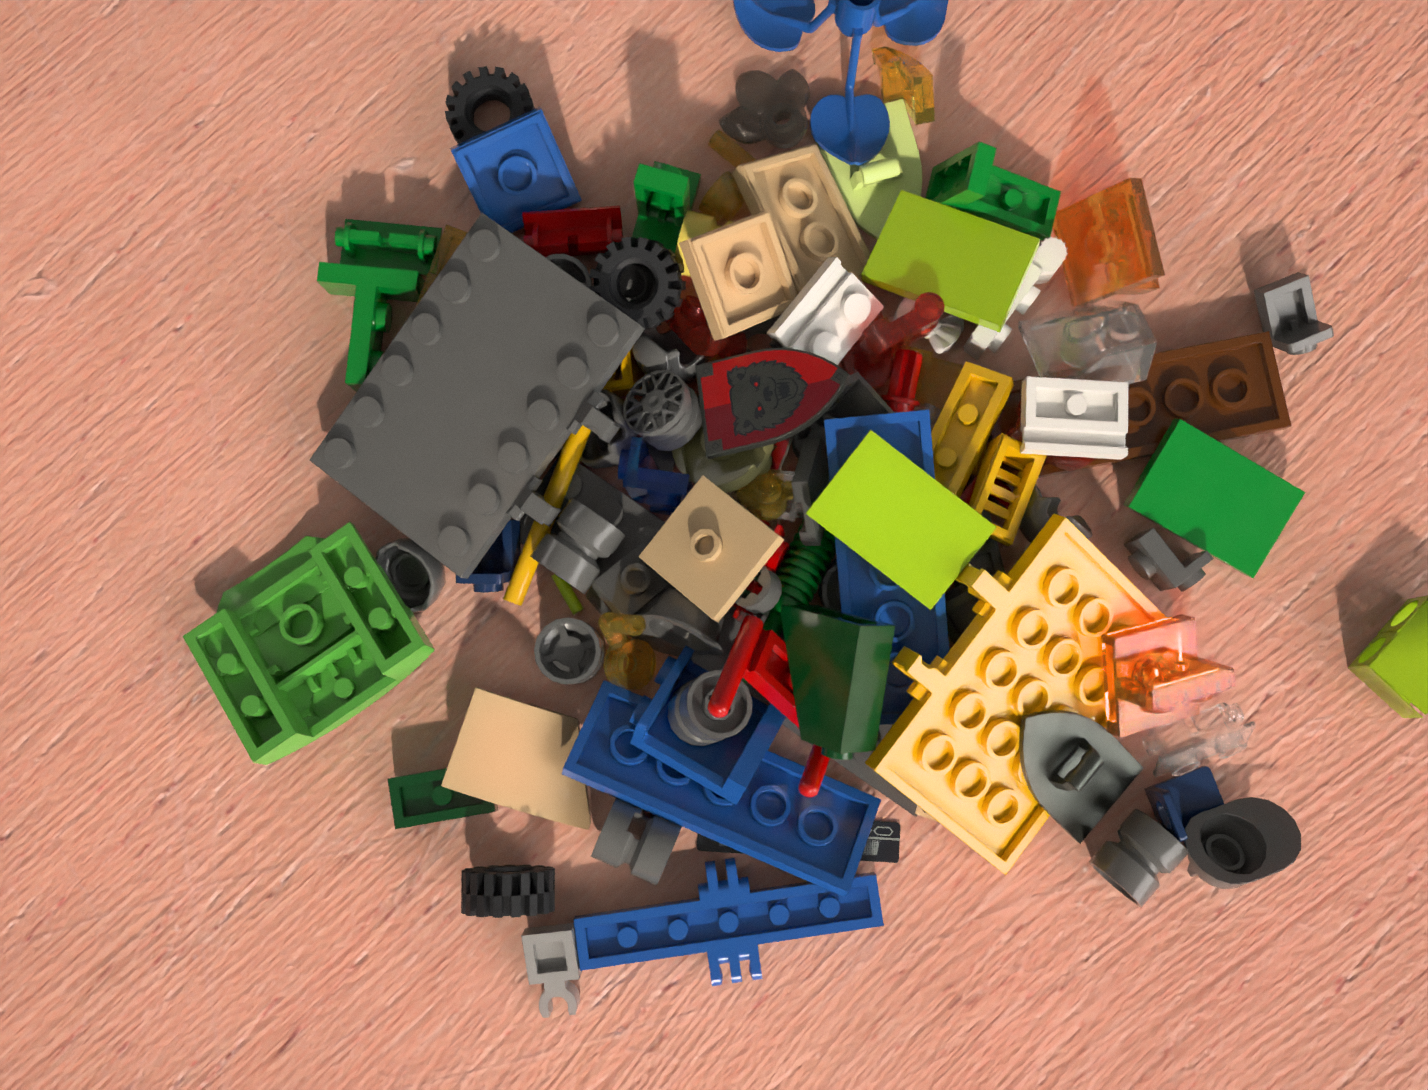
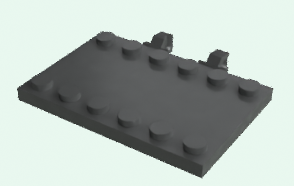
[310,213,645,579]

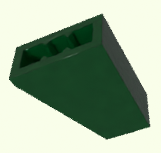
[781,604,895,760]

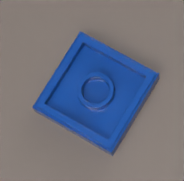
[450,107,582,233]

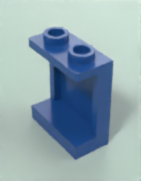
[629,646,786,805]

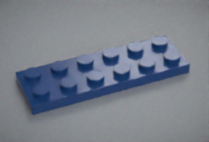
[824,410,949,725]
[562,680,881,897]

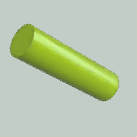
[551,574,584,615]

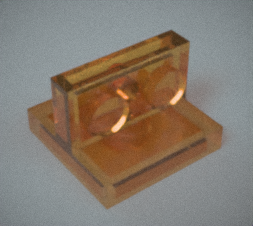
[1053,178,1165,307]
[1101,614,1235,737]

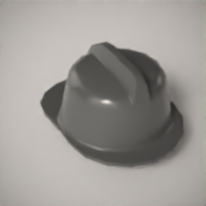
[622,588,724,656]
[1184,797,1301,889]

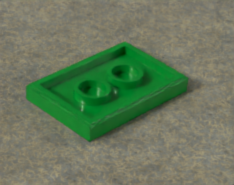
[1123,418,1306,579]

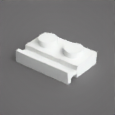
[767,257,884,365]
[1020,376,1128,460]

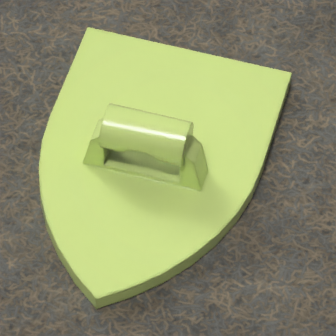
[815,99,922,240]

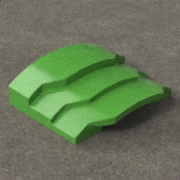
[183,522,435,765]

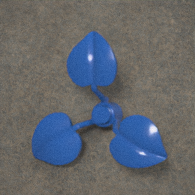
[733,0,948,166]

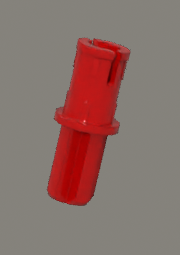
[880,349,923,413]

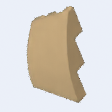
[441,687,591,830]

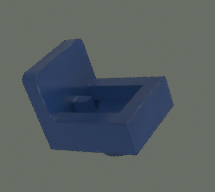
[455,518,521,593]

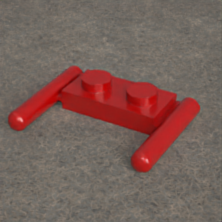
[707,615,830,797]

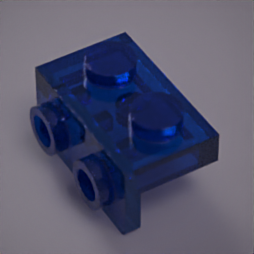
[618,436,693,515]

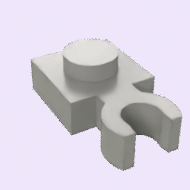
[521,923,582,1018]

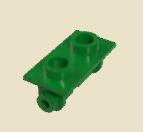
[335,219,443,276]

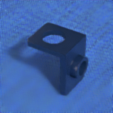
[1144,766,1224,842]

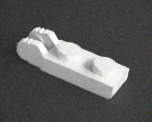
[963,236,1068,360]

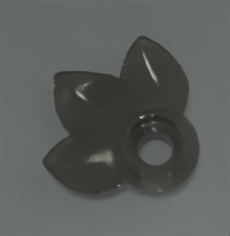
[719,69,810,149]

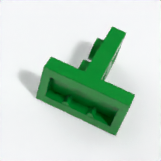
[925,141,1061,241]
[632,161,701,254]
[317,262,427,392]

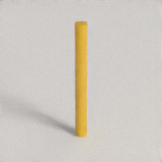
[503,425,591,606]

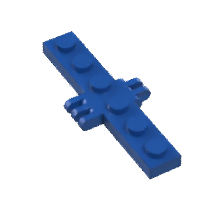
[573,857,884,986]

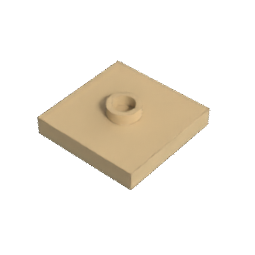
[679,209,798,341]
[638,475,784,623]

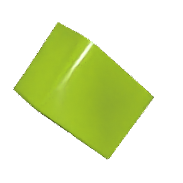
[1348,596,1428,718]

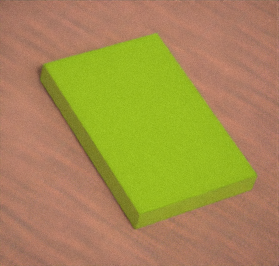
[861,190,1040,333]
[806,430,997,610]

